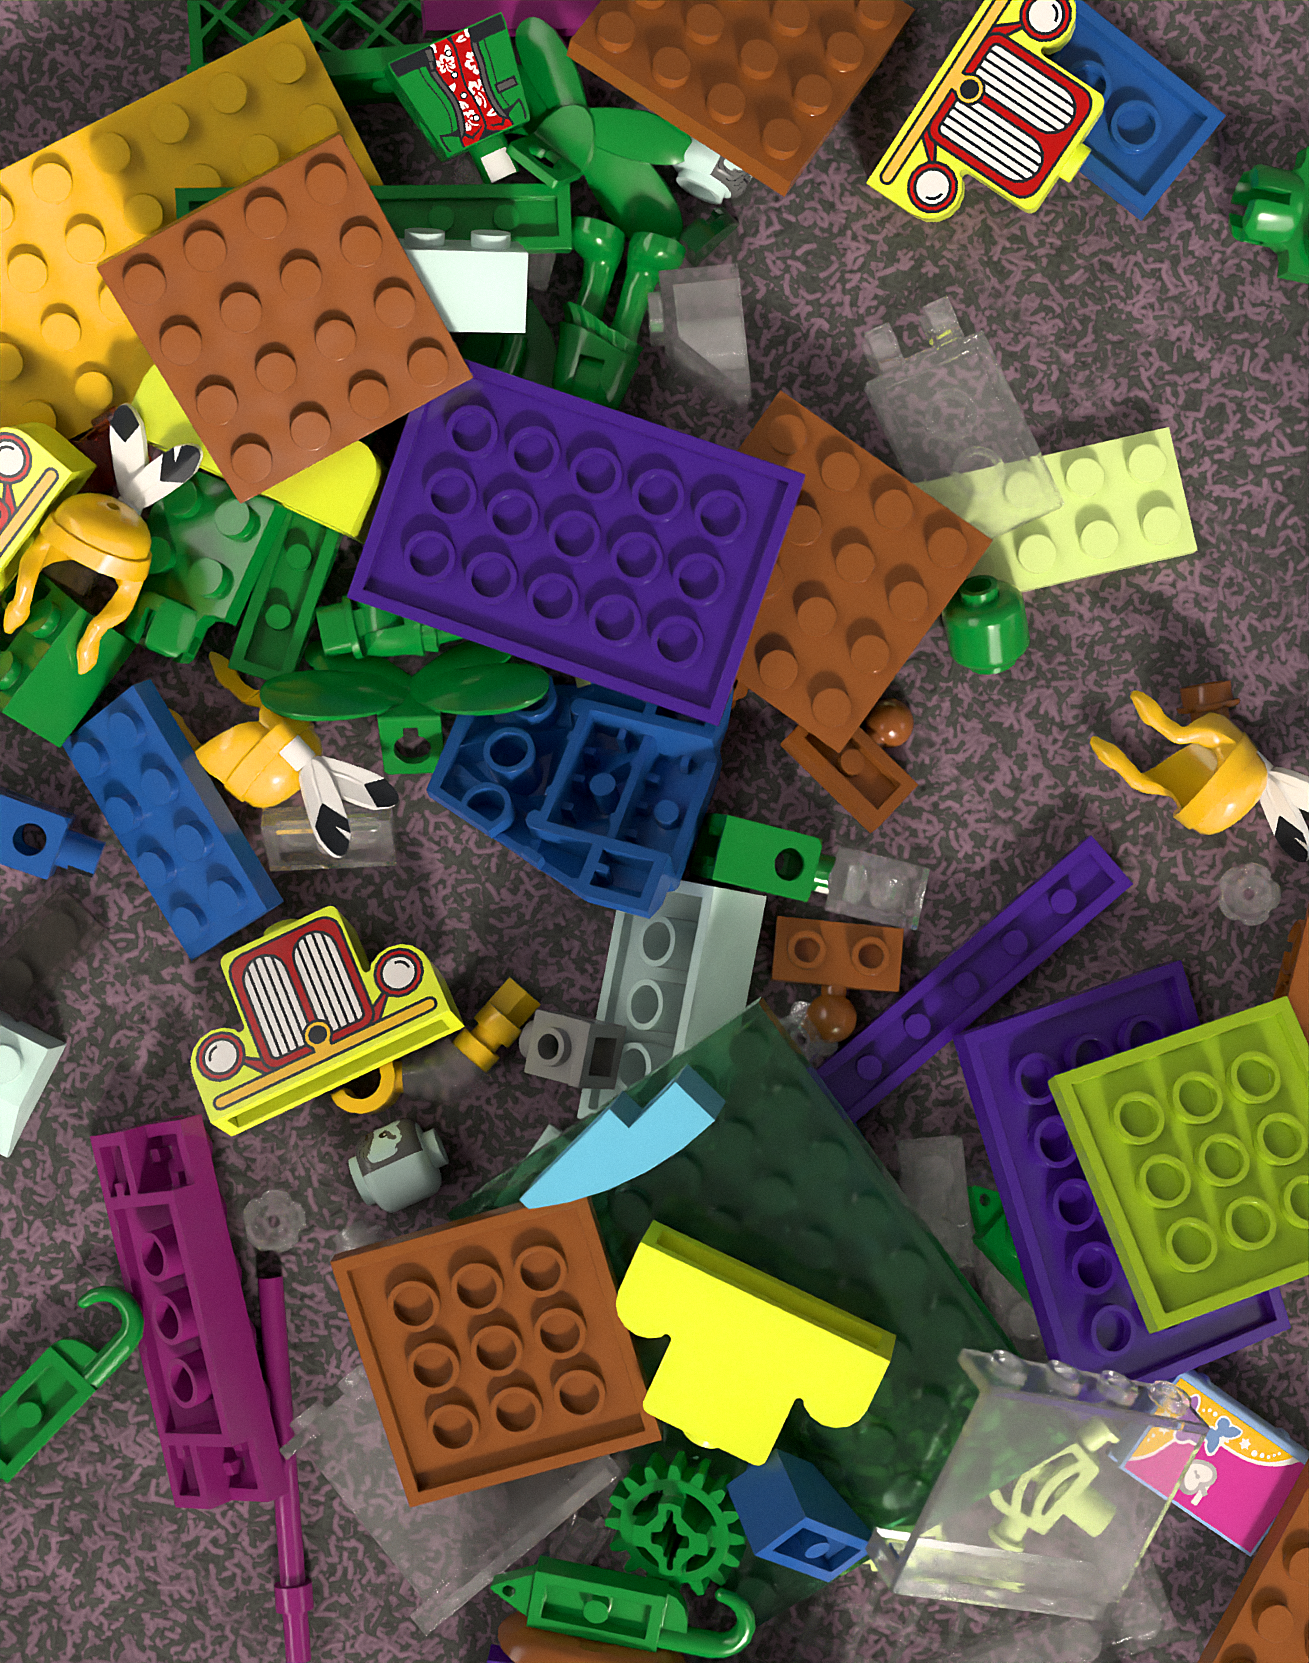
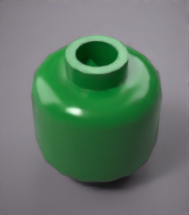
[942,575,1030,675]

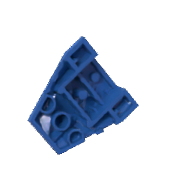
[426,676,734,919]

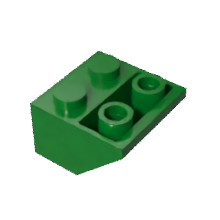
[0,571,137,748]

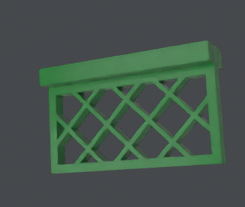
[187,0,442,107]

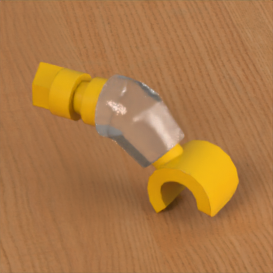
[330,977,541,1115]

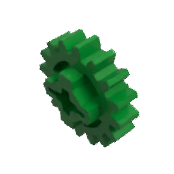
[605,1451,747,1596]

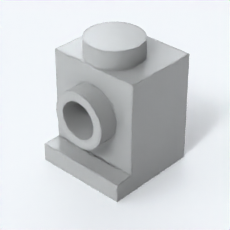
[519,1009,627,1090]

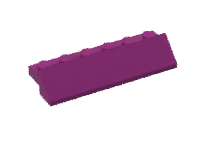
[90,1114,289,1509]

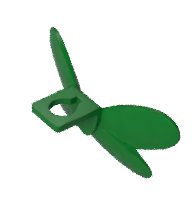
[506,17,692,242]
[260,639,550,775]

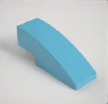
[519,1064,726,1209]

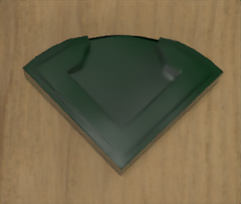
[680,207,740,268]

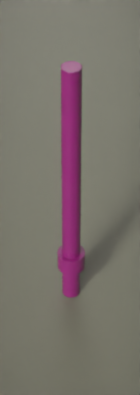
[257,1275,314,1663]

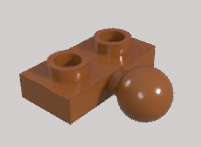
[779,698,918,834]
[770,916,904,1044]

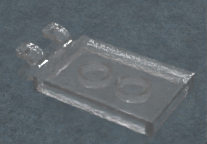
[861,296,1065,539]

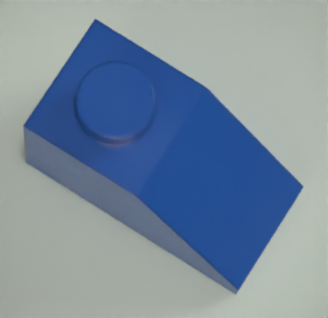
[726,1448,879,1582]

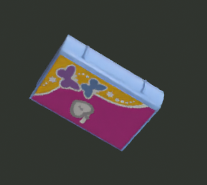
[1102,1369,1309,1557]

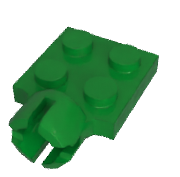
[1228,146,1309,284]
[124,471,288,664]

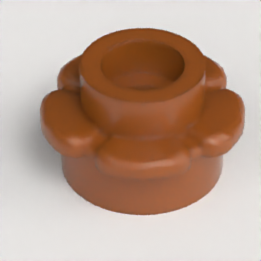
[1176,680,1241,723]

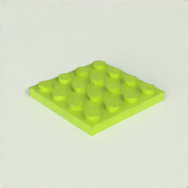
[1047,996,1309,1334]

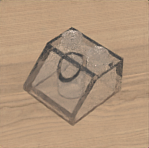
[647,263,752,419]

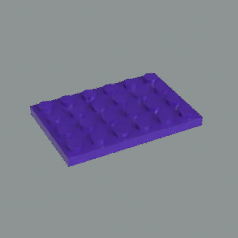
[347,359,805,726]
[952,960,1291,1417]

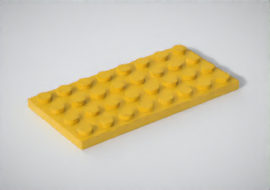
[0,18,384,440]

